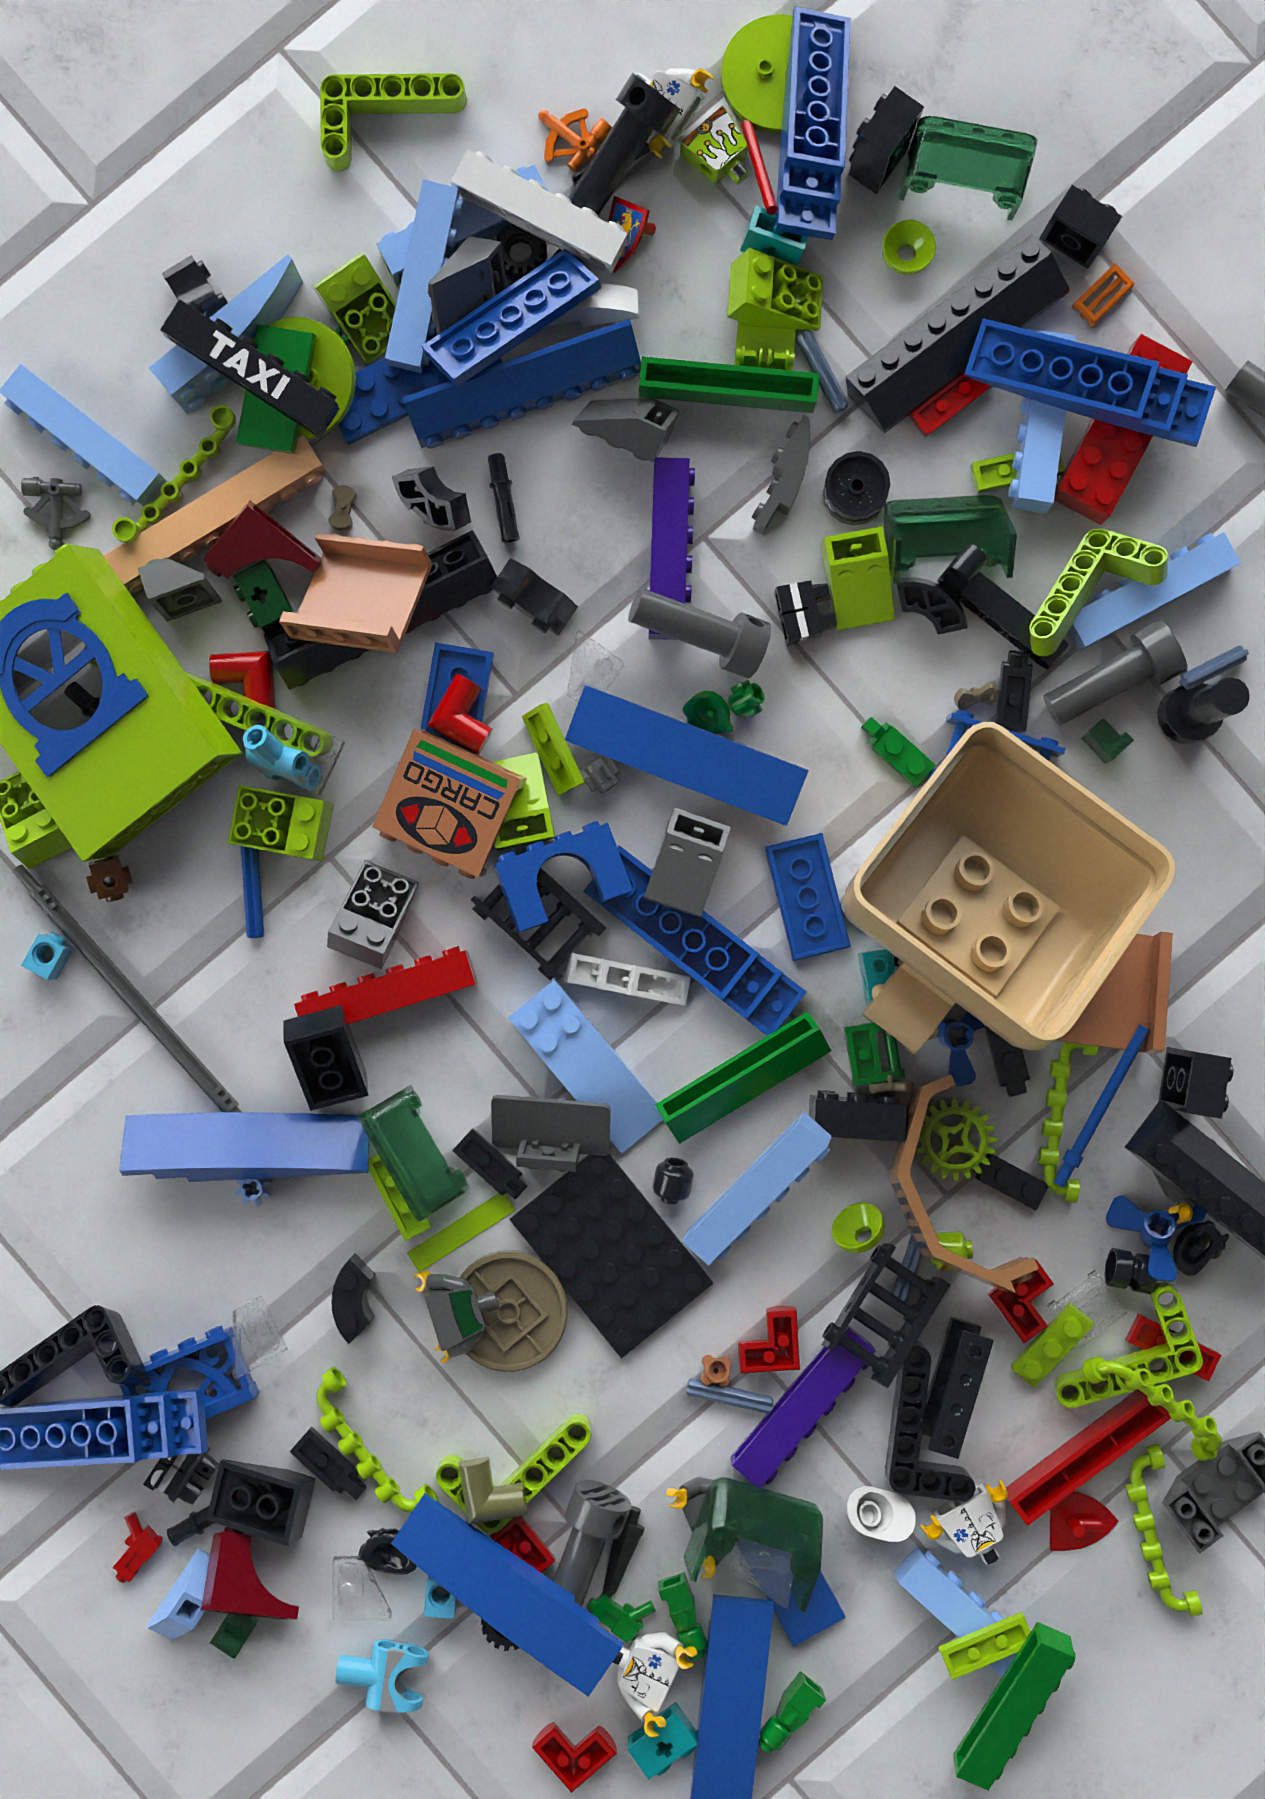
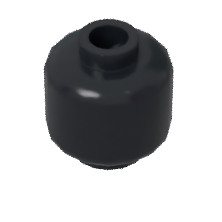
[652,1157,694,1204]

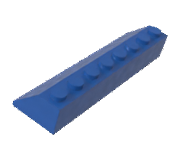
[402,319,641,449]

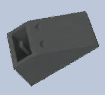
[428,236,507,335]
[572,398,680,462]
[643,807,731,918]
[327,860,419,970]

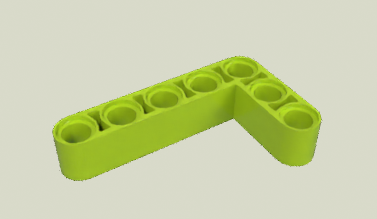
[320,73,467,172]
[1029,528,1168,656]
[1054,1282,1203,1408]
[435,1414,591,1534]

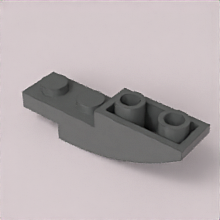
[751,415,810,535]

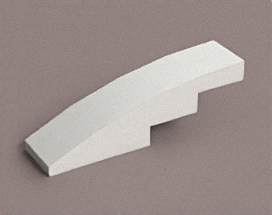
[564,953,691,1006]

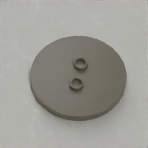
[459,1250,568,1372]

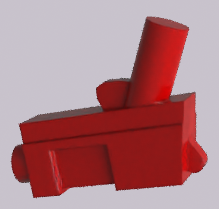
[112,1512,163,1583]

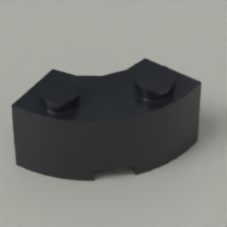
[162,255,228,318]
[392,466,471,531]
[491,558,578,636]
[896,577,968,635]
[331,1253,375,1344]

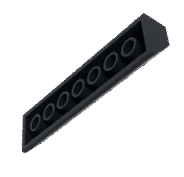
[846,234,1070,434]
[263,530,497,690]
[1124,1099,1265,1260]

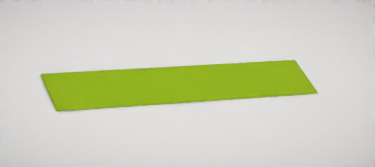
[407,1193,516,1272]

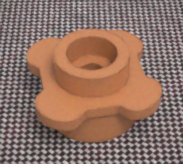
[700,1355,731,1387]

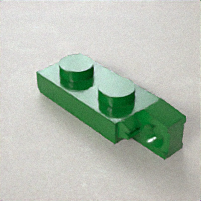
[861,717,936,787]

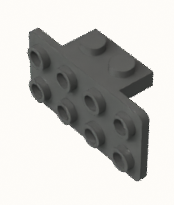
[491,1095,611,1172]

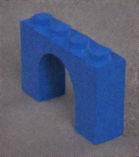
[493,821,633,934]

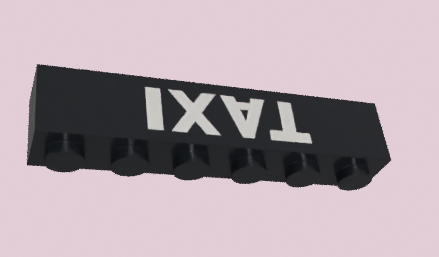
[160,299,340,439]

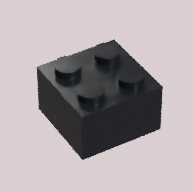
[1039,185,1123,269]

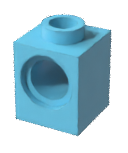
[21,932,74,980]
[424,1576,457,1619]

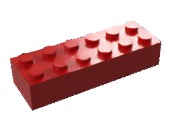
[1054,334,1193,525]

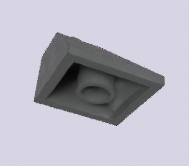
[138,558,222,622]

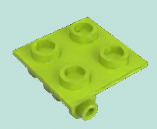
[734,321,796,371]

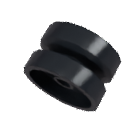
[823,451,891,526]

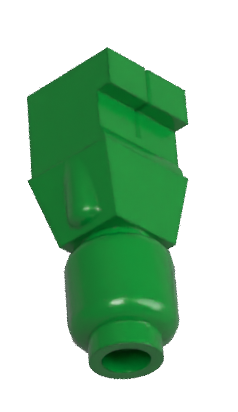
[658,1572,707,1660]
[758,1671,826,1754]

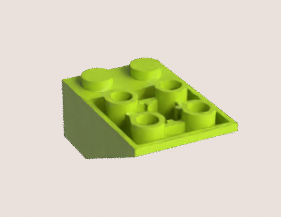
[727,248,823,331]
[312,253,396,366]
[820,526,895,631]
[493,752,555,851]
[0,771,72,869]
[227,785,334,862]

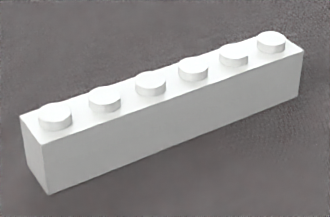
[451,149,627,275]

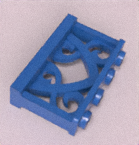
[119,1325,259,1419]

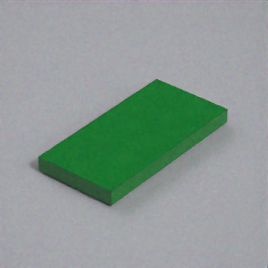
[236,325,317,454]

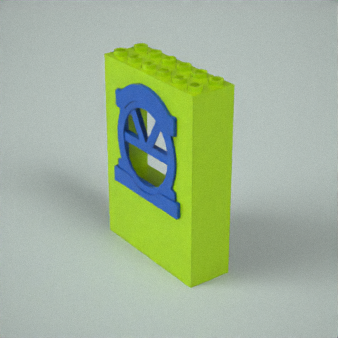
[0,544,242,862]

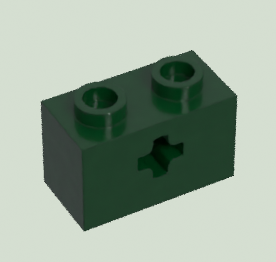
[233,559,295,633]

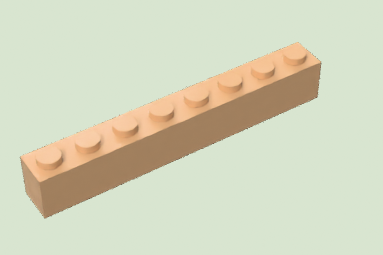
[103,435,327,593]

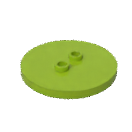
[721,14,793,134]
[243,317,356,440]

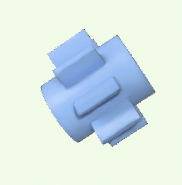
[235,1178,273,1206]

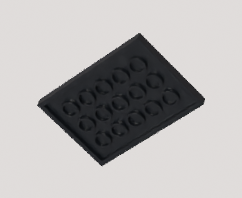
[509,1153,714,1359]

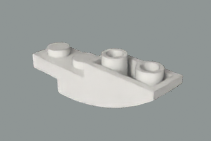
[546,283,640,328]

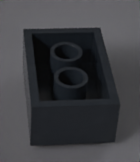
[848,86,924,195]
[283,1005,369,1111]
[1158,1047,1234,1119]
[809,1090,907,1142]

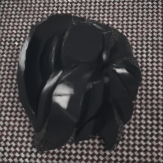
[1173,1219,1229,1276]
[358,1528,417,1575]

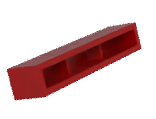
[294,946,478,1024]
[1006,1389,1171,1526]

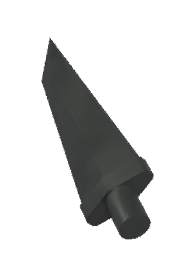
[602,1506,645,1598]

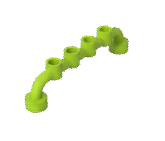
[112,405,236,544]
[1038,1042,1099,1203]
[1083,1356,1222,1461]
[316,1367,439,1512]
[1125,1444,1203,1617]

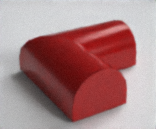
[209,651,276,709]
[427,674,493,755]
[987,1258,1054,1343]
[738,1306,800,1373]
[488,1516,556,1573]
[532,1722,617,1793]

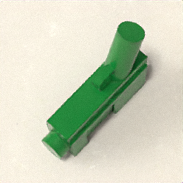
[586,1593,656,1642]

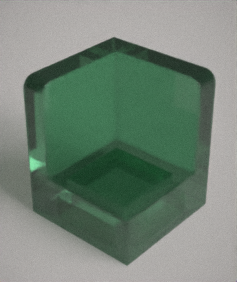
[1081,719,1134,763]
[210,1614,259,1659]

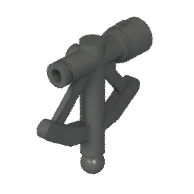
[21,477,91,550]

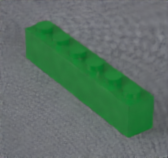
[639,356,819,413]
[655,1011,831,1144]
[953,1622,1076,1791]

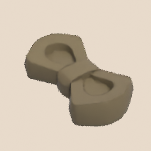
[328,485,357,530]
[954,682,999,711]
[869,1074,914,1094]

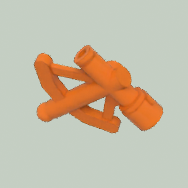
[538,108,612,173]

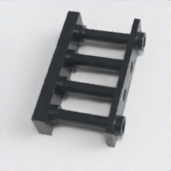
[471,848,607,981]
[821,1243,951,1388]
[922,1316,994,1459]

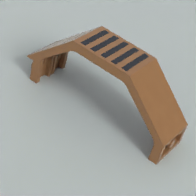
[888,1074,1039,1293]

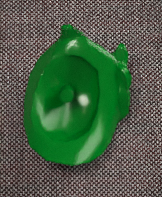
[683,690,734,734]

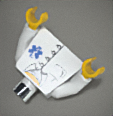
[637,68,714,159]
[920,1479,1008,1565]
[612,1632,697,1737]

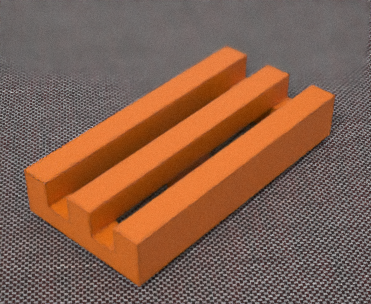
[1071,263,1135,328]

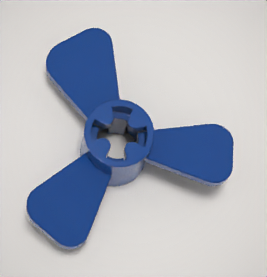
[937,1011,986,1087]
[1106,1195,1206,1282]

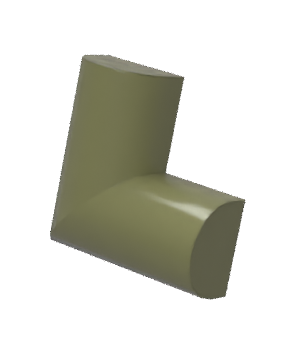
[459,1457,528,1525]

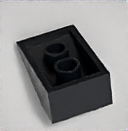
[206,1459,316,1546]

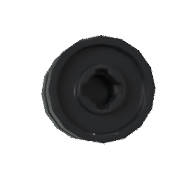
[1104,1248,1157,1294]

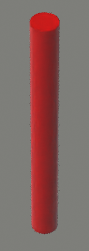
[741,120,778,215]

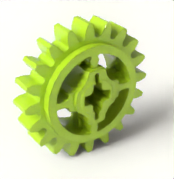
[916,1098,997,1181]

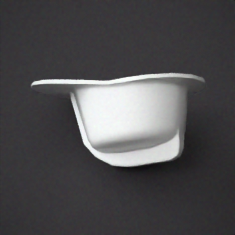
[847,1486,916,1542]

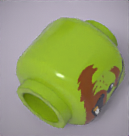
[931,1231,973,1271]

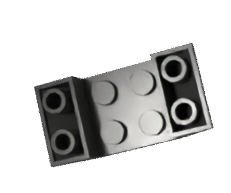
[1162,1431,1265,1554]

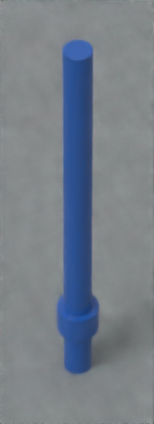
[1053,1024,1150,1187]

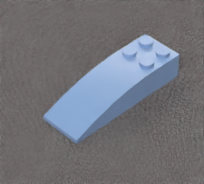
[149,254,303,414]
[508,979,664,1153]

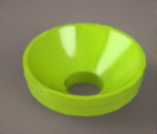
[882,219,936,275]
[831,1202,885,1253]

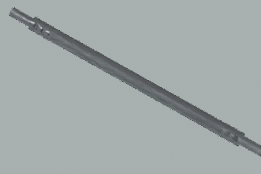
[13,864,242,1113]

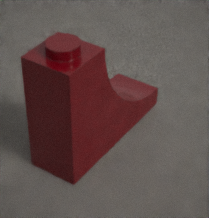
[203,500,321,579]
[201,1527,299,1620]

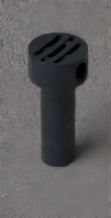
[568,72,681,216]
[1157,677,1250,744]

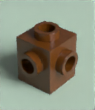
[86,854,133,902]

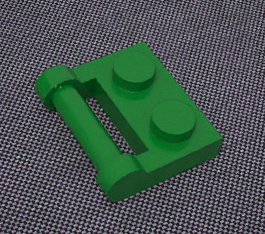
[843,1022,906,1086]

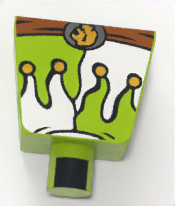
[680,105,750,185]

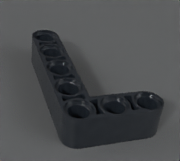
[937,543,1069,670]
[0,1305,146,1407]
[885,1341,976,1502]

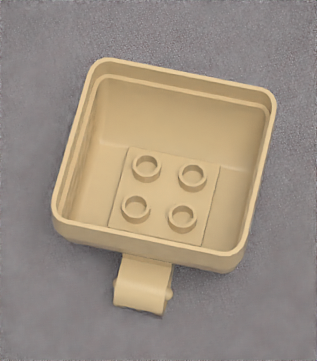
[844,722,1175,1054]

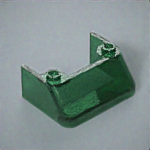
[898,116,1037,221]
[884,495,1017,584]
[359,1085,470,1222]
[684,1477,824,1613]

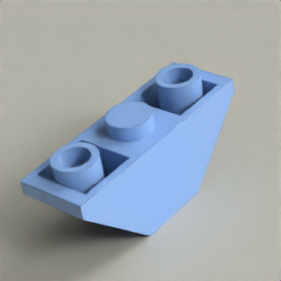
[147,1548,210,1640]

